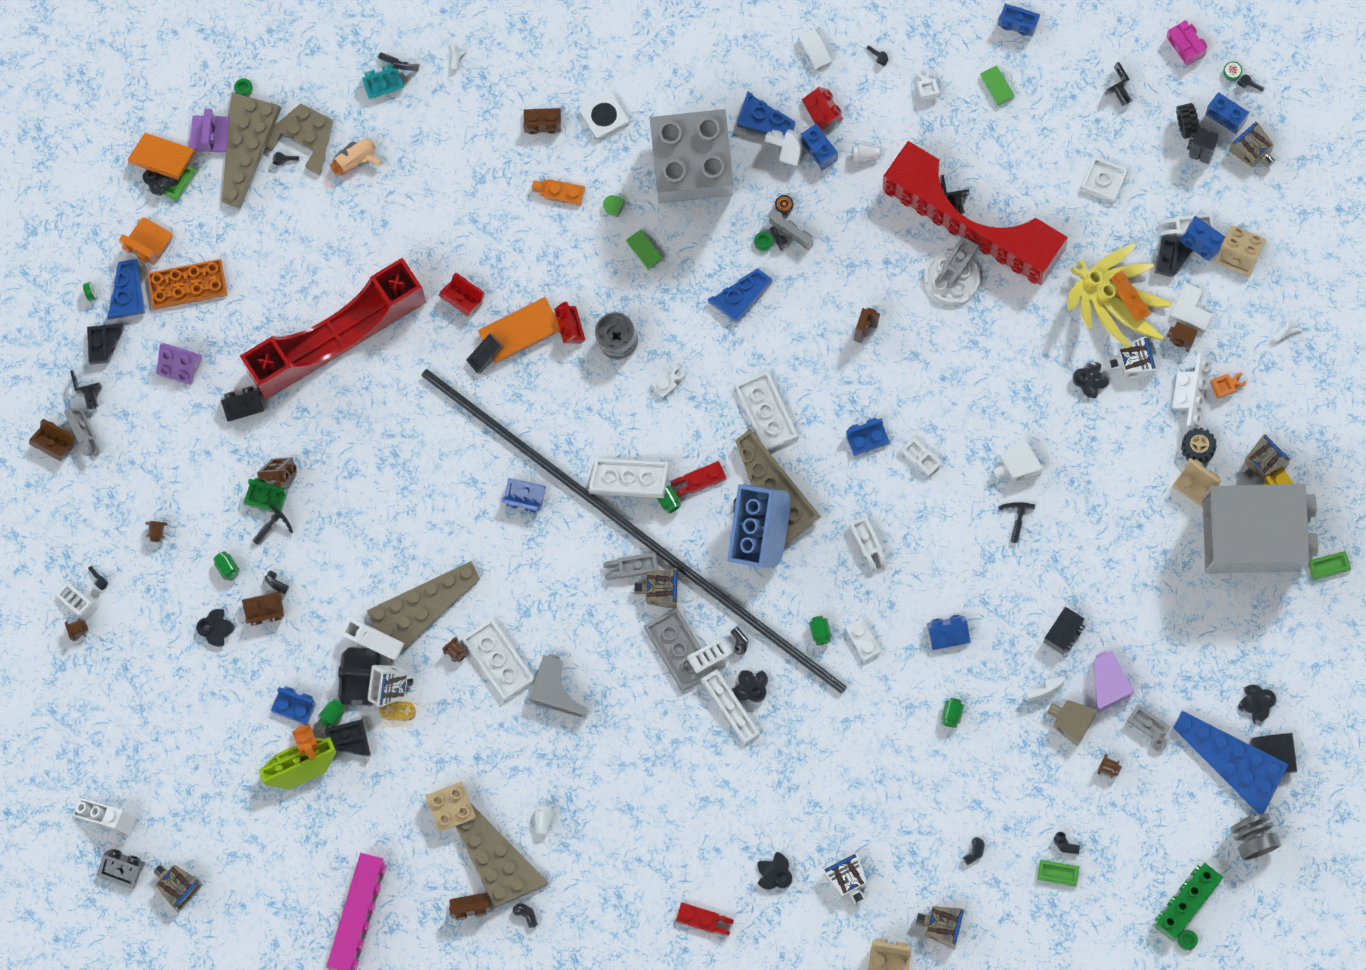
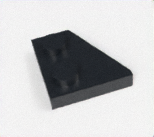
[1154,236,1193,277]
[87,323,124,365]
[325,719,371,757]

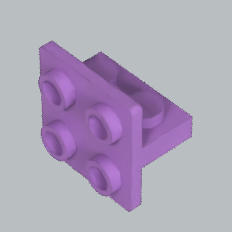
[190,109,229,152]
[157,342,202,385]

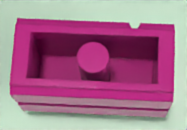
[1166,20,1207,66]

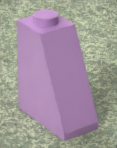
[1093,651,1134,713]

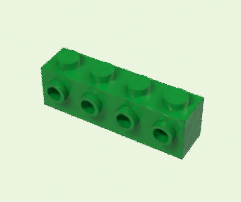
[1155,862,1224,942]

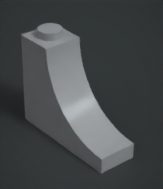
[529,654,588,719]

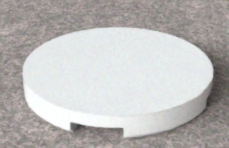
[924,250,980,305]

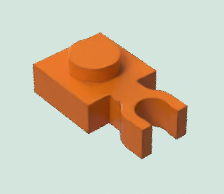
[1210,372,1247,399]

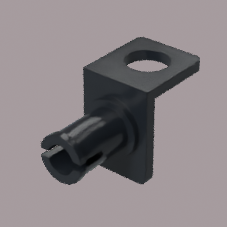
[1104,62,1132,107]
[940,175,970,214]
[70,370,102,409]

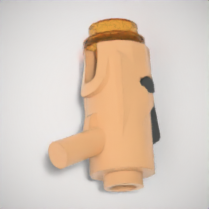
[329,138,382,177]

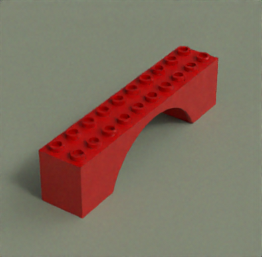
[883,141,1068,285]
[240,257,427,400]

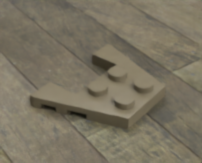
[266,103,333,176]

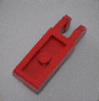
[670,461,727,497]
[676,902,734,936]

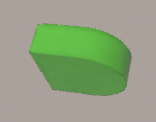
[603,195,625,218]

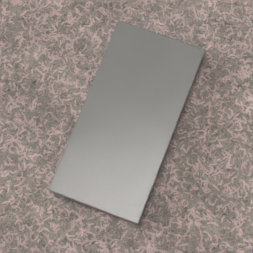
[644,608,714,693]

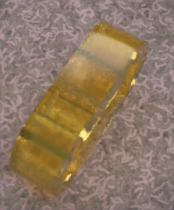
[379,701,416,721]

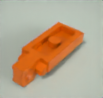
[532,179,585,206]
[1111,271,1151,322]
[292,724,319,760]

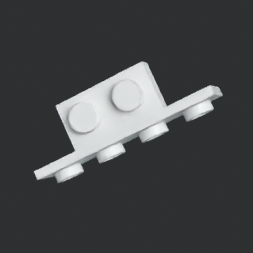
[1172,354,1210,430]

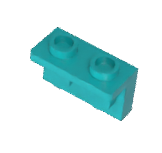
[361,64,404,99]

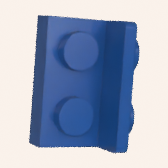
[846,418,890,456]
[271,686,316,725]

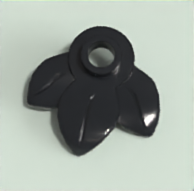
[143,170,178,196]
[1072,362,1109,398]
[196,609,235,647]
[731,670,768,703]
[1238,684,1276,724]
[757,852,792,890]

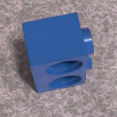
[1205,92,1249,135]
[801,124,838,170]

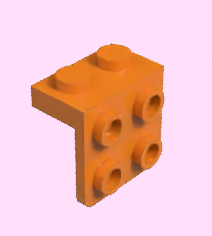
[119,217,173,265]

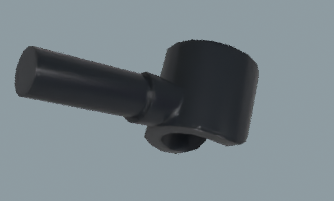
[866,45,888,66]
[1237,74,1264,92]
[272,152,299,165]
[770,226,789,251]
[88,566,108,591]

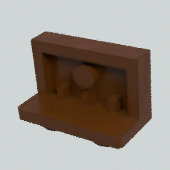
[29,419,75,461]
[449,893,491,920]

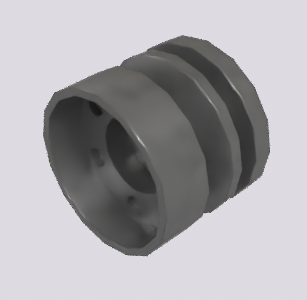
[595,312,638,360]
[1230,813,1281,861]

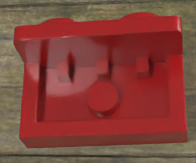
[801,87,843,131]
[439,273,485,317]
[554,302,585,344]

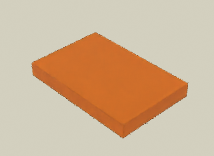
[128,132,195,180]

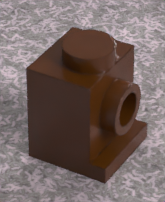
[1167,322,1198,353]

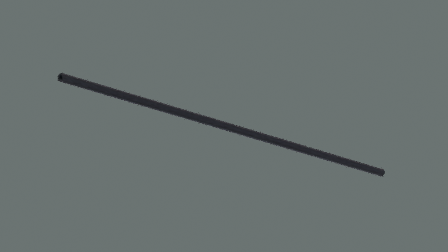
[421,369,847,694]

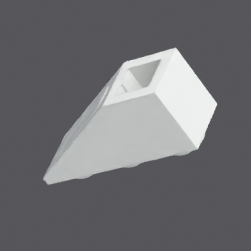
[341,617,405,661]
[72,798,136,836]

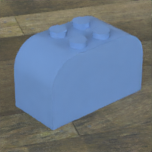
[727,484,790,568]

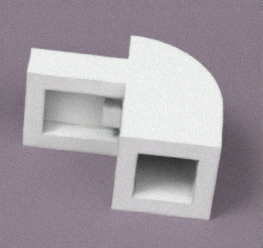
[764,129,803,166]

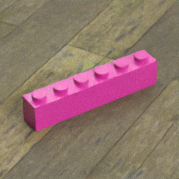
[326,852,387,970]

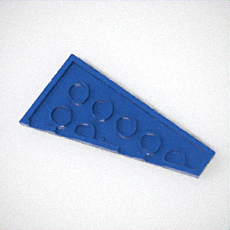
[1173,711,1289,815]

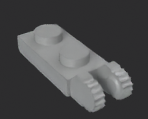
[768,210,813,250]
[936,236,979,289]
[64,408,100,456]
[603,552,659,580]

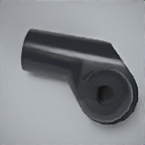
[264,570,289,594]
[730,626,749,655]
[1054,832,1080,855]
[963,837,985,866]
[513,903,538,928]

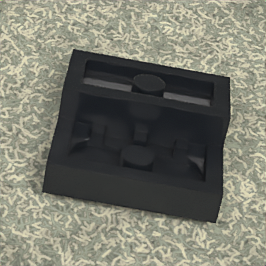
[1251,733,1297,774]

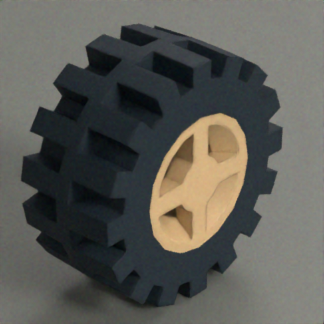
[1181,427,1217,463]

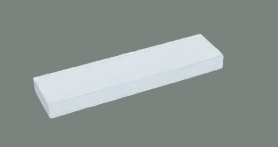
[701,669,761,745]

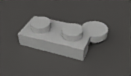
[1127,704,1171,752]

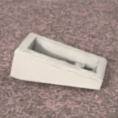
[55,581,97,621]
[687,638,732,673]

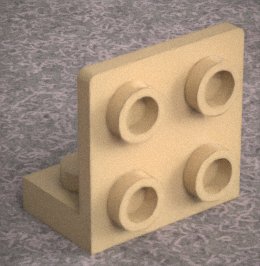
[1215,225,1266,277]
[1173,458,1221,508]
[425,781,476,832]
[868,939,912,970]

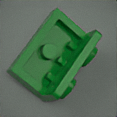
[244,478,288,513]

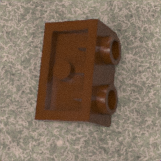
[523,108,561,135]
[853,308,880,343]
[257,457,297,488]
[242,591,285,626]

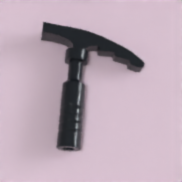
[378,52,420,71]
[998,502,1035,543]
[252,503,293,545]

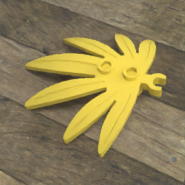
[1067,243,1173,348]

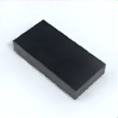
[466,333,504,374]

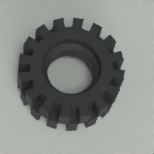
[1176,103,1200,139]

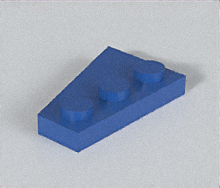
[737,91,796,136]
[107,259,145,320]
[707,268,773,323]

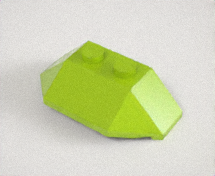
[258,737,336,790]

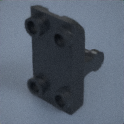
[338,647,380,706]

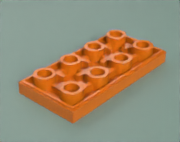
[147,259,228,310]
[478,297,560,364]

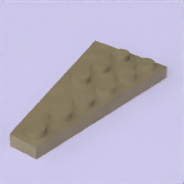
[222,92,282,209]
[735,429,821,546]
[366,561,480,663]
[455,804,549,909]

